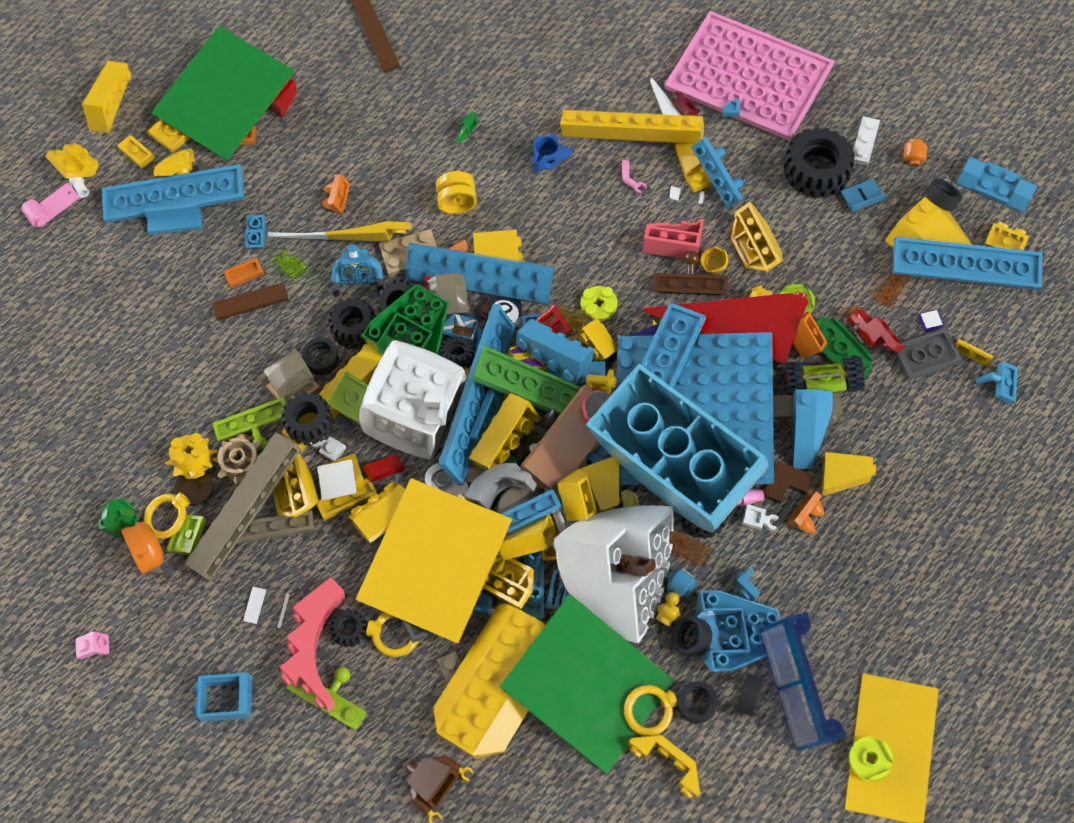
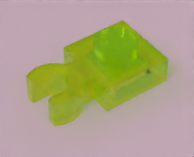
[274,249,307,281]

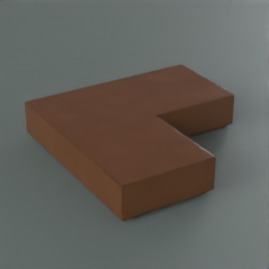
[764,461,814,504]

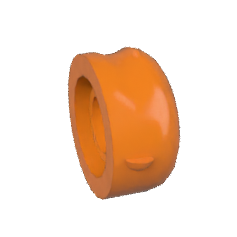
[122,522,164,575]

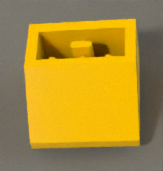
[577,318,618,362]
[557,469,597,521]

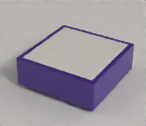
[918,309,944,332]

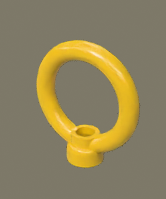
[143,492,190,539]
[366,613,419,657]
[624,685,678,736]

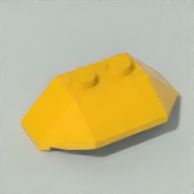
[731,202,782,272]
[272,453,319,518]
[482,555,534,609]

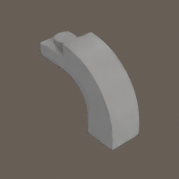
[464,463,537,509]

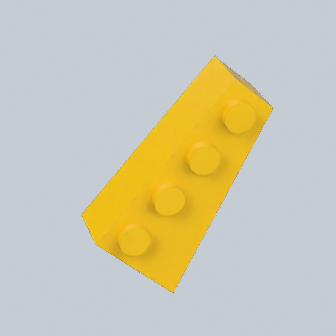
[82,61,131,133]
[469,393,542,471]

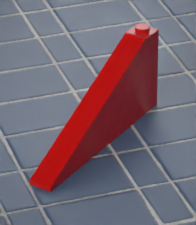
[643,291,810,364]

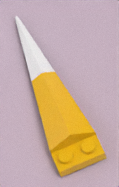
[650,78,713,193]
[267,221,412,242]

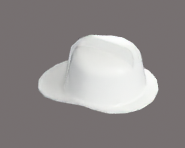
[425,464,468,497]

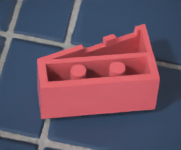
[643,219,704,259]

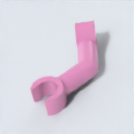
[622,160,646,195]

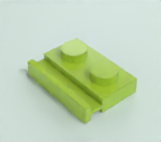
[166,515,207,555]

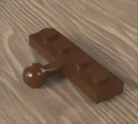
[653,251,728,295]

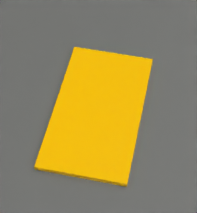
[844,673,939,823]

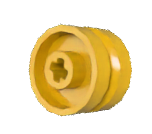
[435,171,477,214]

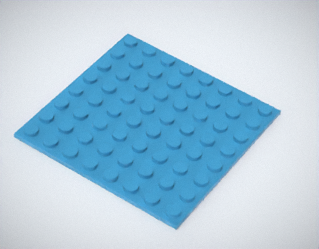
[617,332,774,485]

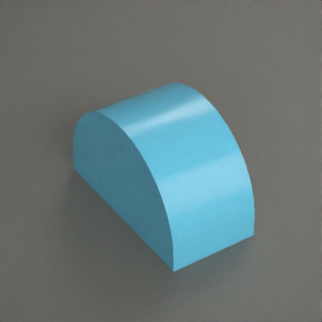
[586,364,769,532]

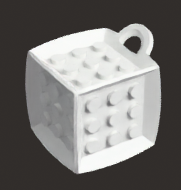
[359,340,465,460]

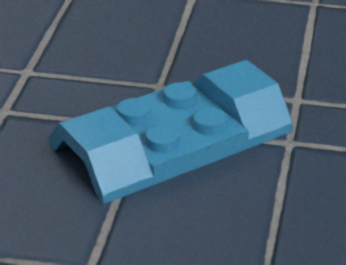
[956,157,1038,214]

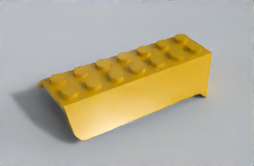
[434,603,545,759]

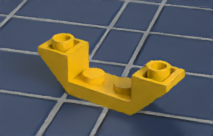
[629,735,700,800]

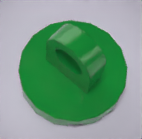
[98,499,137,539]

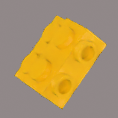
[46,144,99,178]

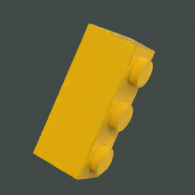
[348,482,405,543]

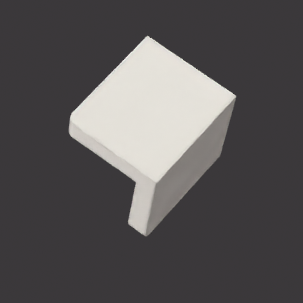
[424,394,448,425]

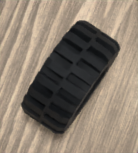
[783,127,855,198]

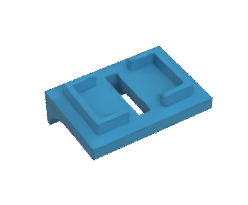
[840,179,886,212]

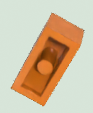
[793,312,827,359]

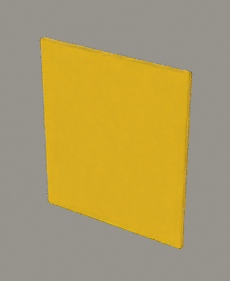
[355,478,512,643]

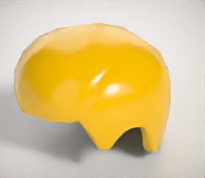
[700,247,728,275]

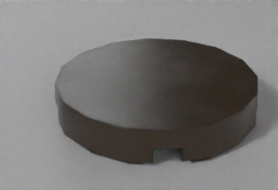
[174,471,214,507]

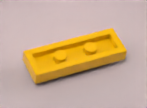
[317,478,377,521]

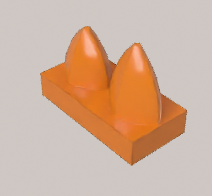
[322,174,350,214]
[786,491,824,533]

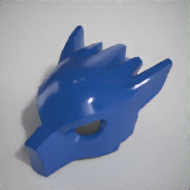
[533,134,573,173]

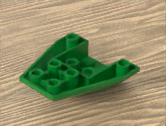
[361,284,449,355]

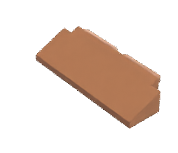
[521,385,600,489]

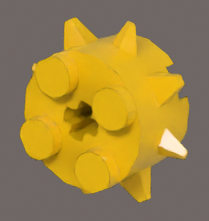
[164,433,218,479]

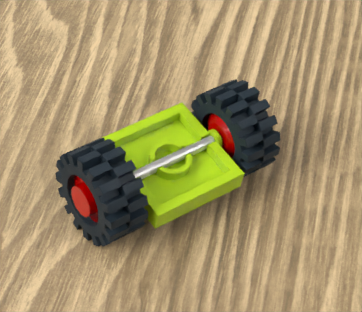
[785,356,865,395]

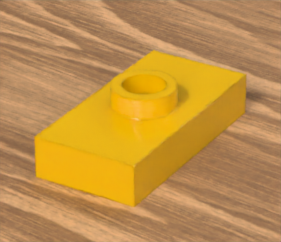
[117,135,155,169]

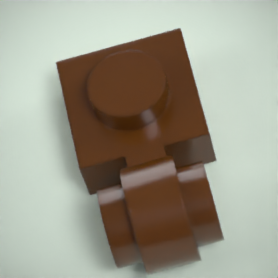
[614,554,656,577]

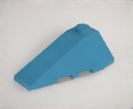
[793,389,833,469]

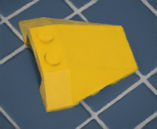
[885,197,972,248]

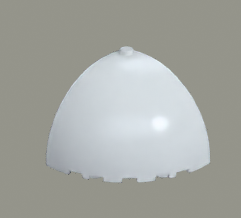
[554,506,673,643]

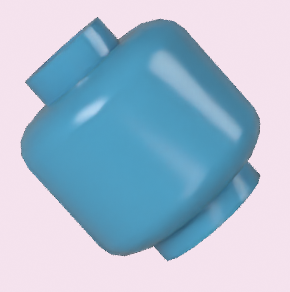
[666,568,697,599]

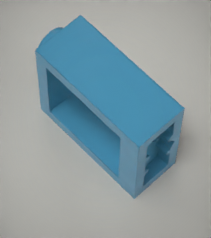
[194,672,252,722]

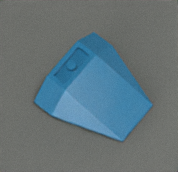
[695,591,785,672]

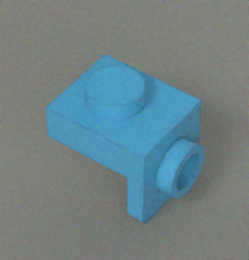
[736,568,760,602]

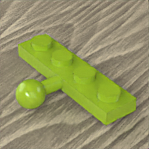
[212,397,287,452]
[286,667,367,730]

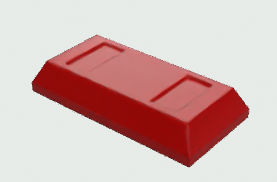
[362,454,405,482]

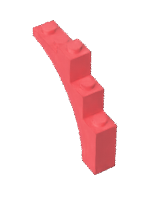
[280,577,345,713]

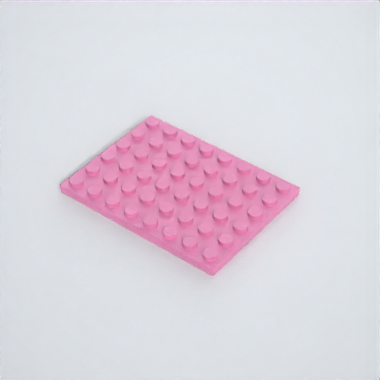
[664,11,834,141]

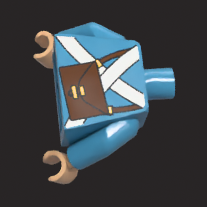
[440,313,483,365]

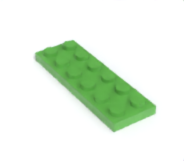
[471,345,581,417]

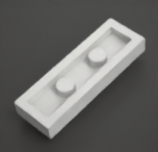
[853,116,880,166]

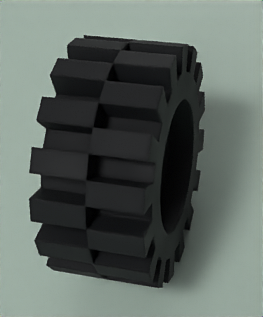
[440,336,475,370]
[329,608,367,648]

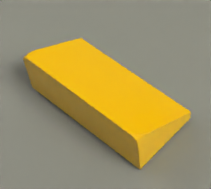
[955,339,994,367]

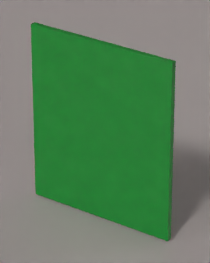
[151,26,295,161]
[499,594,674,775]

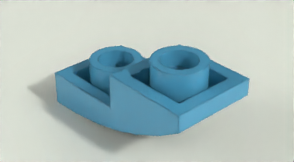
[245,215,266,249]

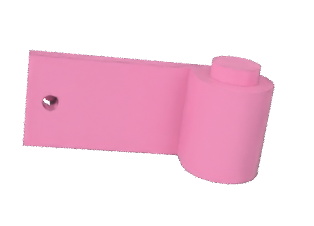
[21,183,80,227]

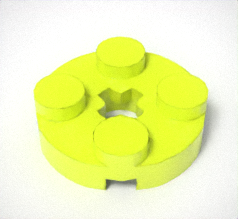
[580,286,617,321]
[849,736,893,781]

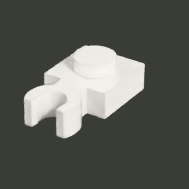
[310,437,346,461]
[741,504,779,531]

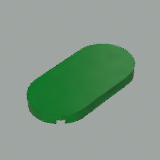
[815,317,872,377]

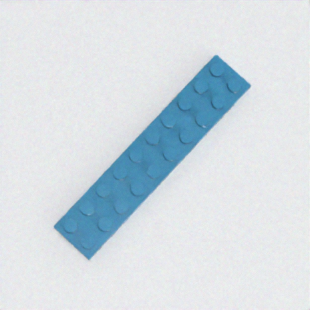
[438,304,516,485]

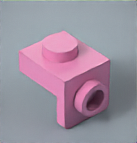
[76,632,109,659]

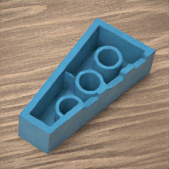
[515,319,594,385]

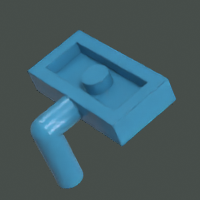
[976,361,1018,404]

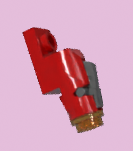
[846,305,905,353]

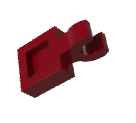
[669,91,700,116]

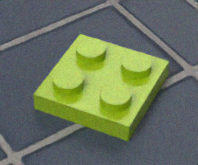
[327,371,368,424]

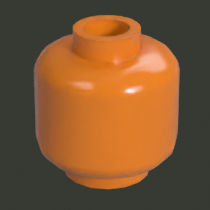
[903,139,927,167]

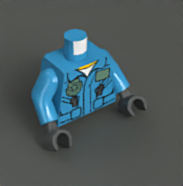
[330,245,386,297]

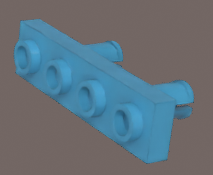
[691,137,744,209]
[523,551,544,621]

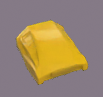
[154,149,195,176]

